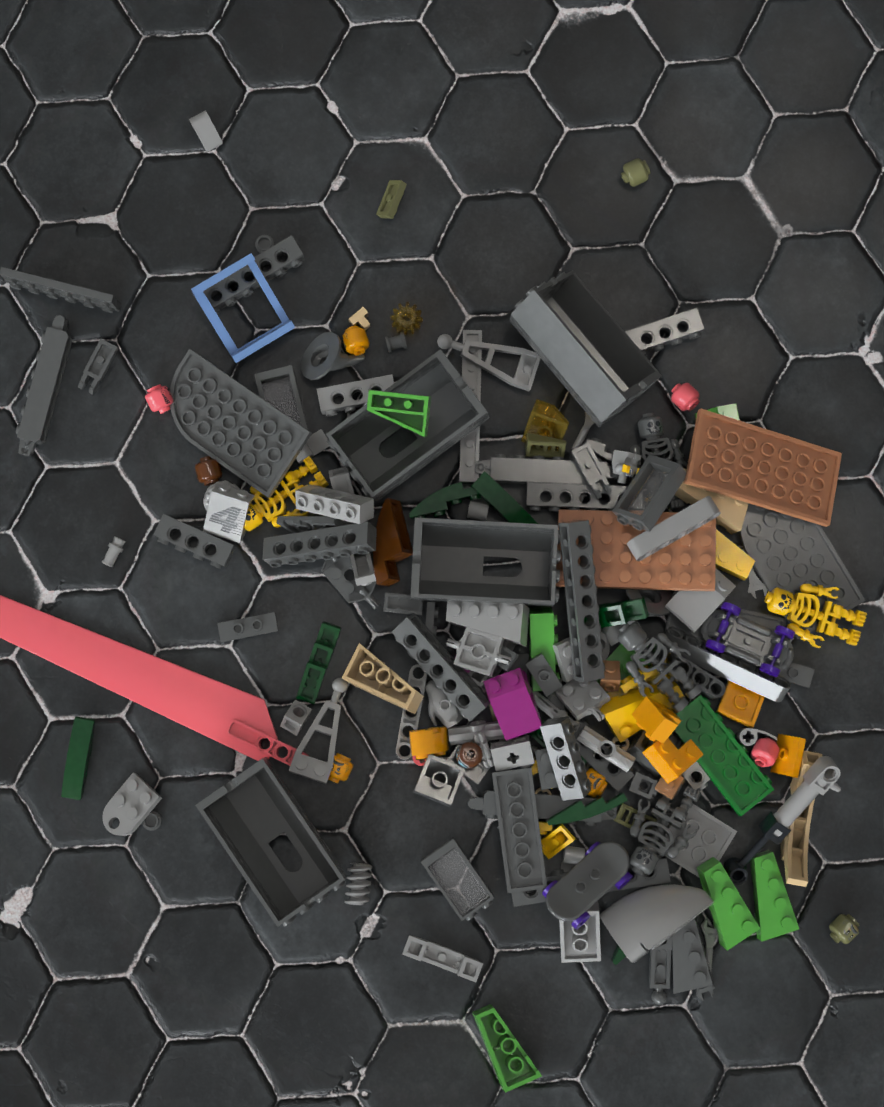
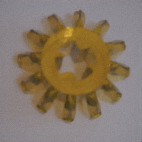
[390,302,423,335]

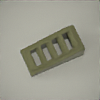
[525,433,566,458]
[613,803,657,837]

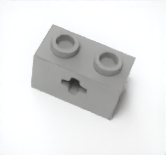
[490,735,535,772]

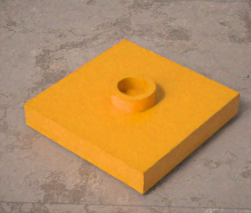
[716,680,765,728]
[770,734,806,778]

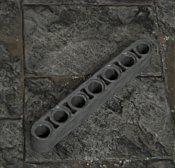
[665,626,791,702]

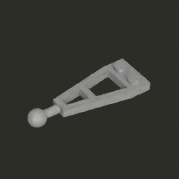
[437,334,540,391]
[289,678,348,784]

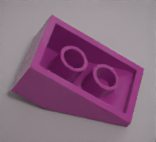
[483,668,542,741]

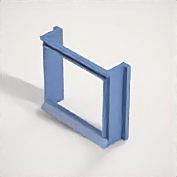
[191,253,295,363]

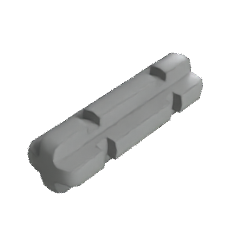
[474,730,494,768]

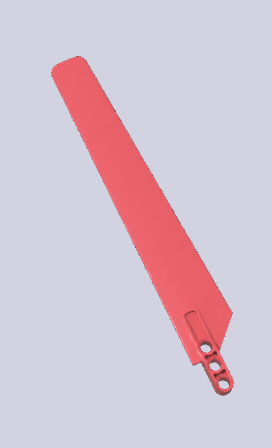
[0,595,309,766]

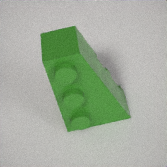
[367,390,431,437]

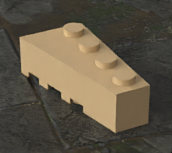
[342,643,424,714]

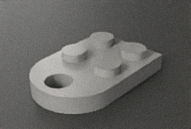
[553,632,610,682]
[102,772,162,836]

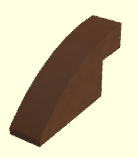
[373,498,413,586]

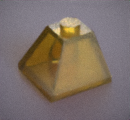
[521,399,569,451]

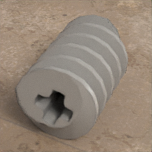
[344,863,372,905]

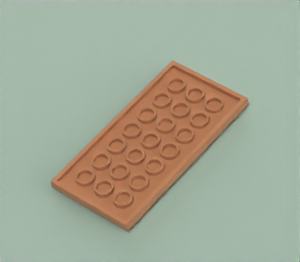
[684,409,842,527]
[556,510,716,591]

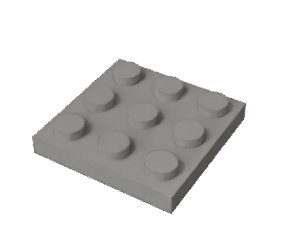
[659,804,737,877]

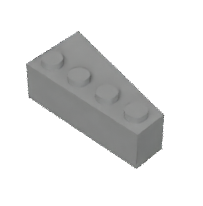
[446,601,530,647]

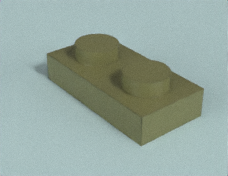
[376,180,407,219]

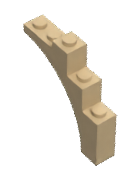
[780,751,822,887]

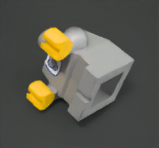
[612,450,641,484]

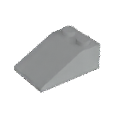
[665,568,736,632]
[559,901,601,963]

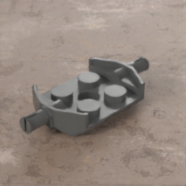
[319,545,380,610]

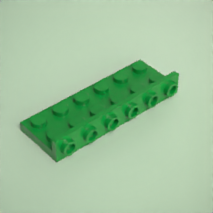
[673,695,774,816]

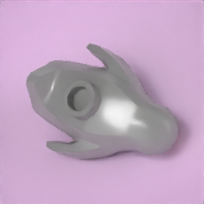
[425,680,463,729]

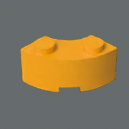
[409,726,449,759]

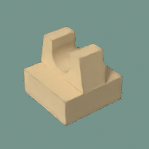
[349,307,370,331]

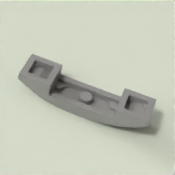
[402,935,483,982]

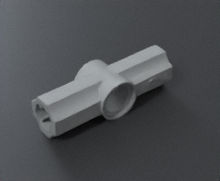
[448,720,505,745]
[576,725,636,773]

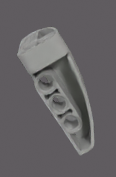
[599,884,715,963]

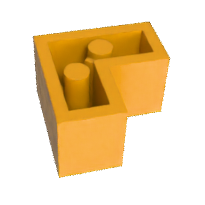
[632,696,681,744]
[642,738,704,784]

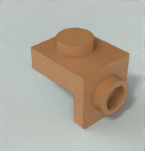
[600,660,621,692]
[655,774,685,800]

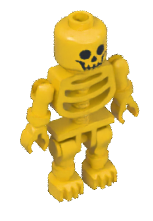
[244,456,329,531]
[765,584,867,648]

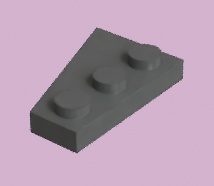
[277,516,347,533]

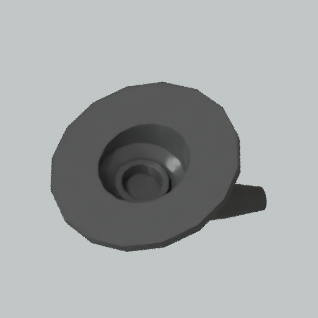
[301,332,365,380]
[625,589,673,616]

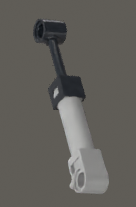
[724,756,841,885]

